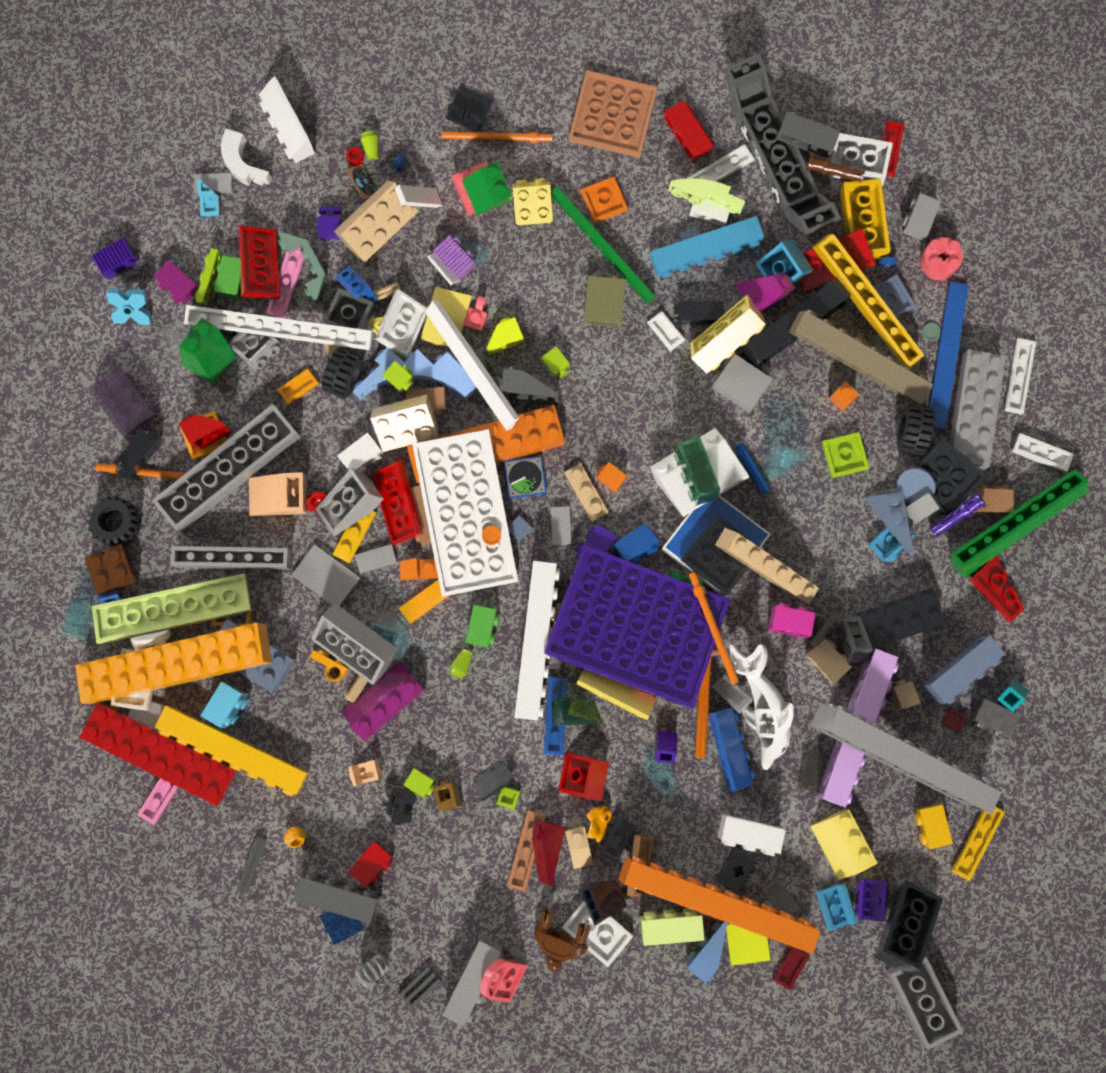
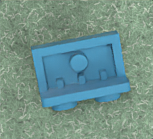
[867,528,916,562]
[816,884,857,931]

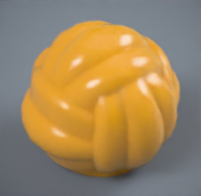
[284,827,306,848]

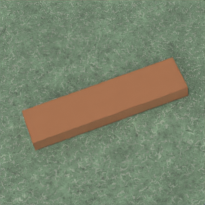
[507,809,546,892]

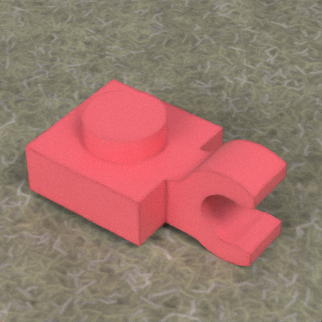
[464,296,488,332]

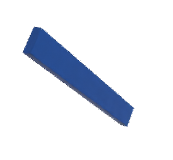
[929,281,969,430]

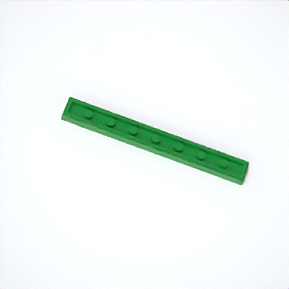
[552,186,655,305]

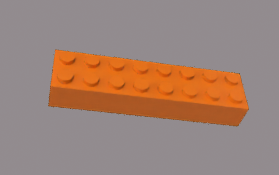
[407,405,565,486]

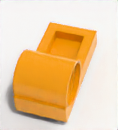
[310,649,350,682]

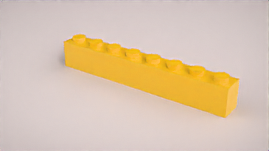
[812,234,924,367]
[155,706,309,796]

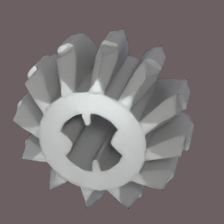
[355,954,390,987]

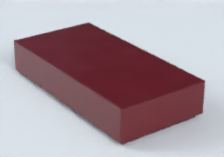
[772,946,810,990]

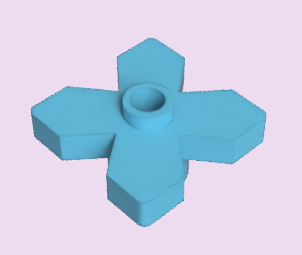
[106,288,152,325]

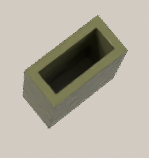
[583,274,626,328]

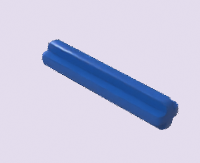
[734,443,770,495]

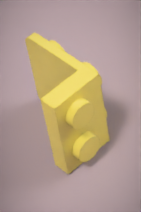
[513,178,553,225]

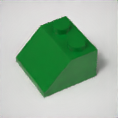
[462,161,512,216]

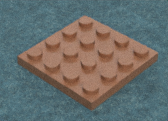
[568,70,658,158]

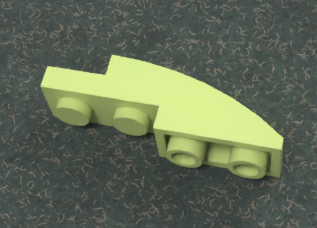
[669,178,745,214]

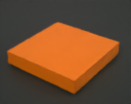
[580,176,628,224]

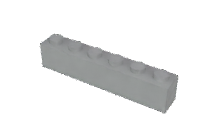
[170,546,292,570]

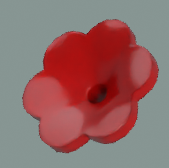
[305,491,326,512]

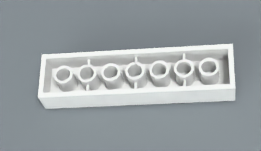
[514,561,560,721]

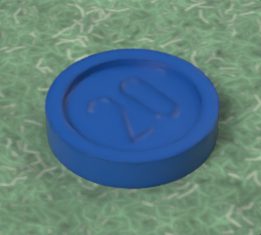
[878,257,897,266]

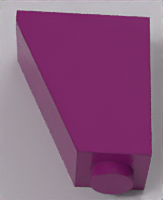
[736,272,795,314]

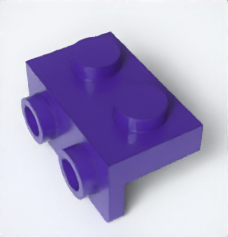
[855,878,888,922]

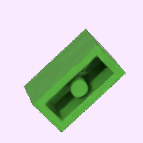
[213,255,241,300]
[465,605,500,648]

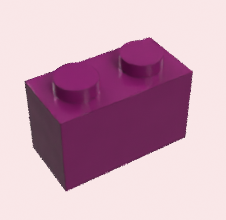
[154,260,199,305]

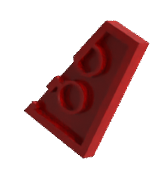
[969,555,1024,623]

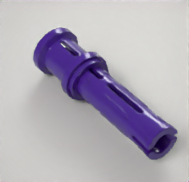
[929,492,987,537]

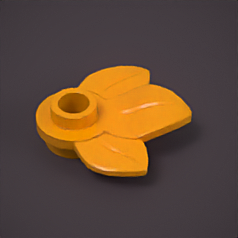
[587,806,611,842]

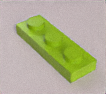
[195,248,222,306]

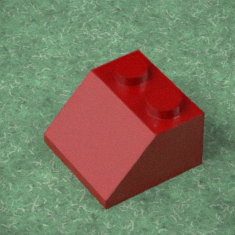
[179,414,232,451]
[558,753,609,801]

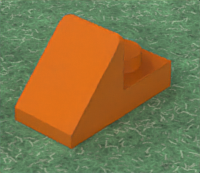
[399,558,438,580]

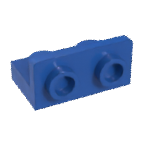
[336,265,378,302]

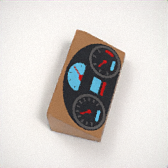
[346,164,378,202]

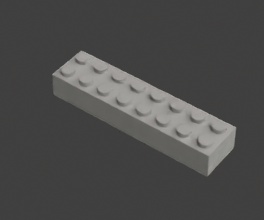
[152,404,300,533]

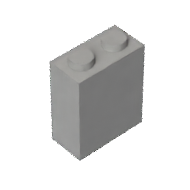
[711,354,772,413]

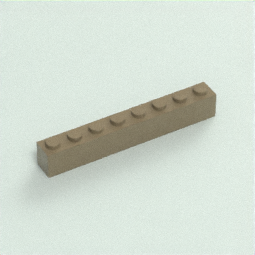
[789,310,933,405]

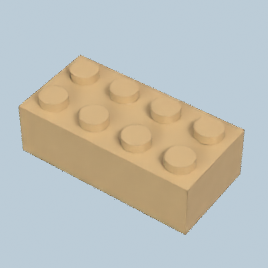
[334,180,419,262]

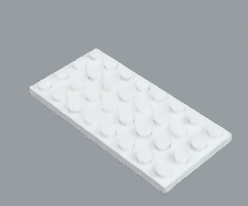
[412,429,518,596]

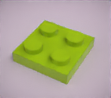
[821,432,869,479]

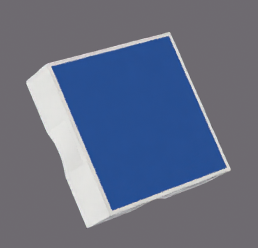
[661,495,771,596]

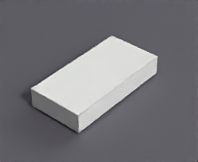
[647,311,685,352]

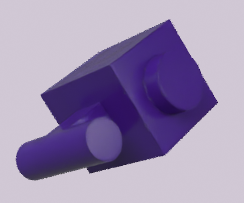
[318,206,343,240]

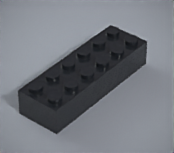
[741,278,851,369]

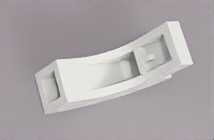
[221,129,272,186]

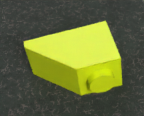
[487,317,524,355]

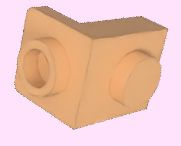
[349,759,383,786]

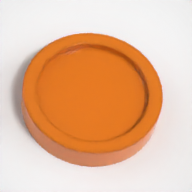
[482,526,501,545]

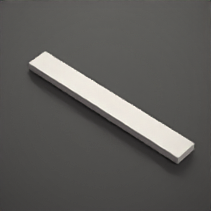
[426,299,519,431]

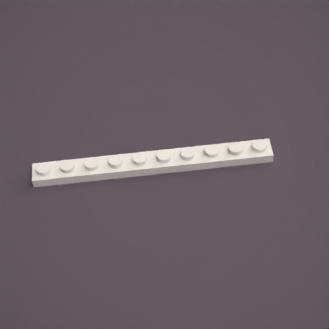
[184,305,373,350]

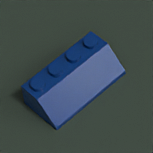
[708,708,755,792]

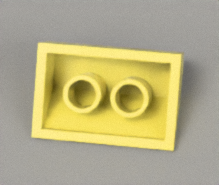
[811,808,878,880]

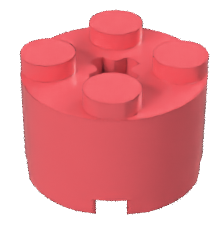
[920,238,963,280]

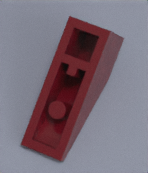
[532,819,566,886]

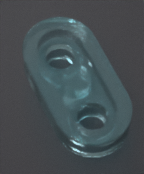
[644,759,676,795]

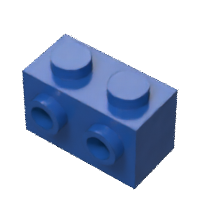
[614,523,659,565]

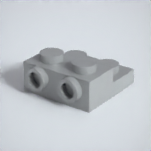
[228,332,282,371]

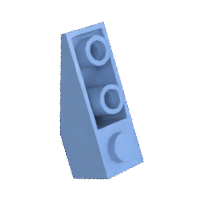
[686,920,727,984]

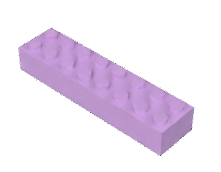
[816,649,899,807]

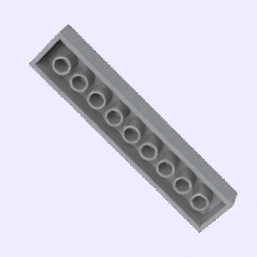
[810,703,1002,814]

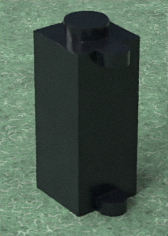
[673,301,724,328]
[113,429,161,480]

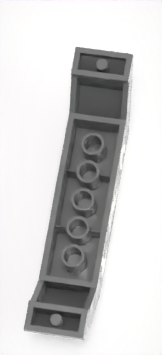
[724,53,841,235]

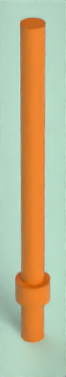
[442,131,552,143]
[96,463,186,479]
[689,572,739,685]

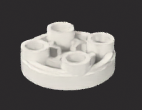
[130,629,171,651]

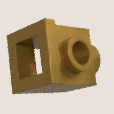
[433,780,463,811]

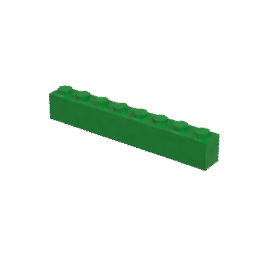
[950,469,1089,578]

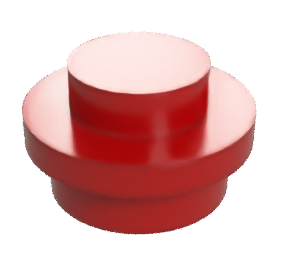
[346,147,365,166]

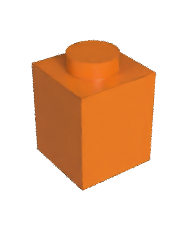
[829,382,860,412]
[597,462,627,493]

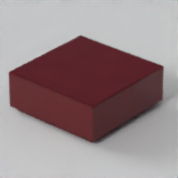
[941,707,968,733]

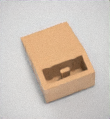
[249,472,307,516]

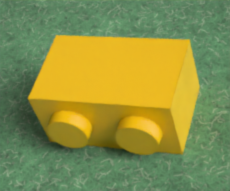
[914,804,953,849]

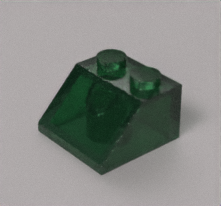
[551,696,602,725]

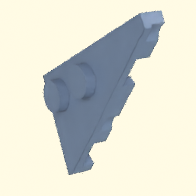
[865,491,914,556]

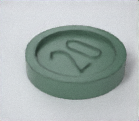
[922,323,941,341]

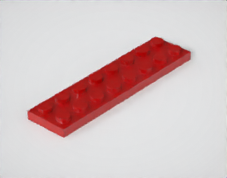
[79,702,237,806]

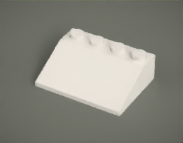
[650,428,749,517]

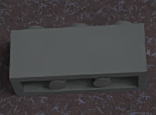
[777,111,840,158]

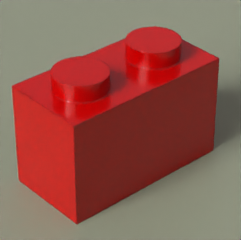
[348,840,394,888]

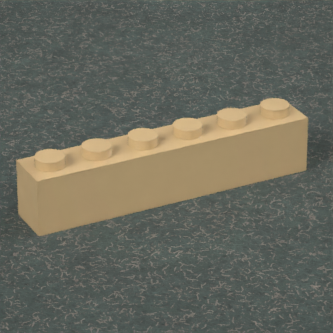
[715,528,819,604]

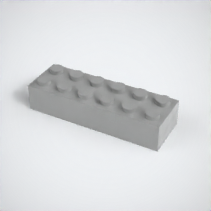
[949,349,1006,470]

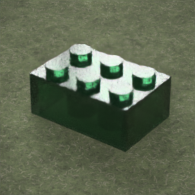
[674,435,721,506]

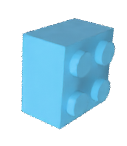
[200,681,249,728]

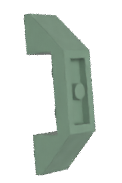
[278,232,327,303]

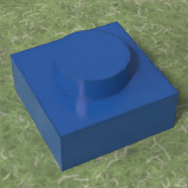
[98,589,122,604]

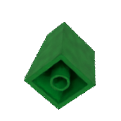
[179,318,236,386]

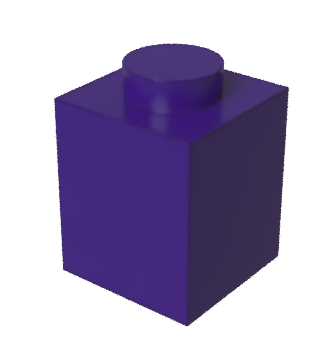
[655,731,678,764]

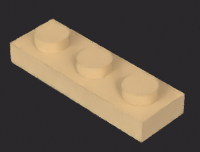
[564,463,609,522]

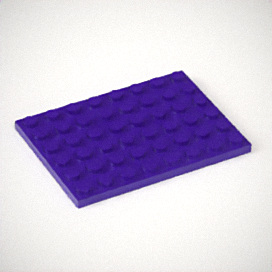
[544,545,730,709]

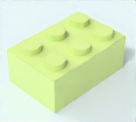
[640,908,704,946]

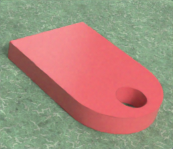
[480,958,528,1002]

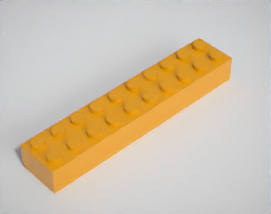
[75,623,273,704]

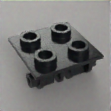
[445,86,494,132]

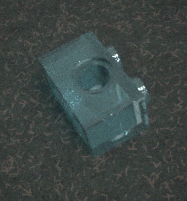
[61,597,97,640]

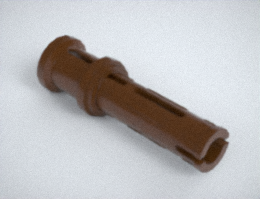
[806,154,865,183]

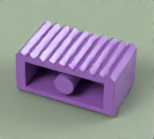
[433,235,476,280]

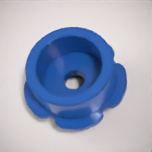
[391,153,407,171]

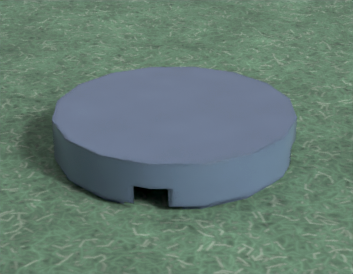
[897,467,936,504]

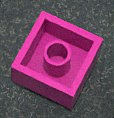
[767,603,815,638]

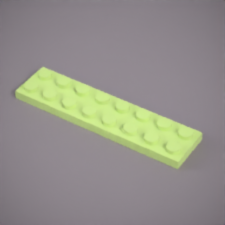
[92,573,252,644]

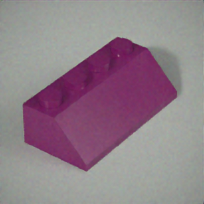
[342,661,425,742]

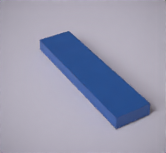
[544,676,568,755]

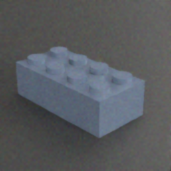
[220,619,296,693]
[921,636,1005,705]

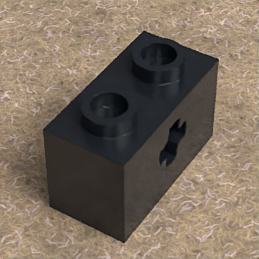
[715,846,757,894]

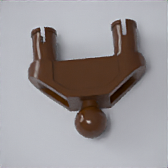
[534,908,591,972]

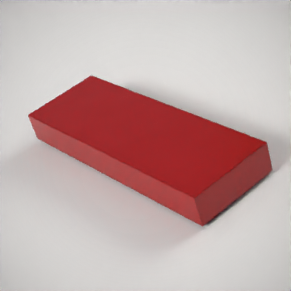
[882,120,905,177]

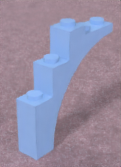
[353,347,478,400]

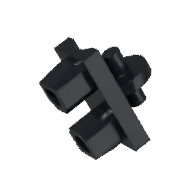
[382,787,417,826]

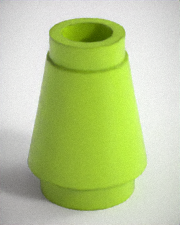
[360,131,379,160]
[449,649,473,679]

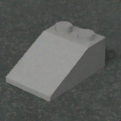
[316,468,384,536]

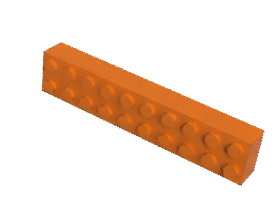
[618,855,820,954]

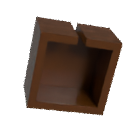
[84,544,139,594]

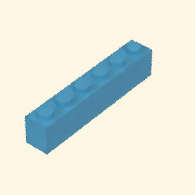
[649,216,764,278]

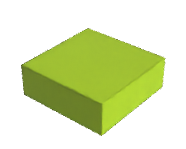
[496,786,521,810]

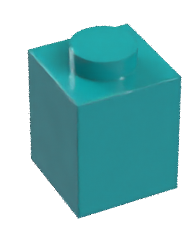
[997,678,1029,712]

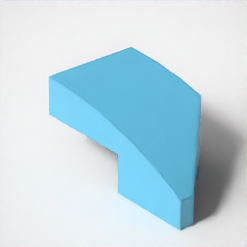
[197,179,220,217]

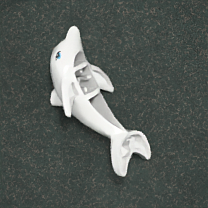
[728,644,794,770]

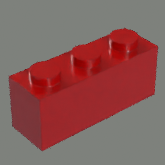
[664,100,714,163]

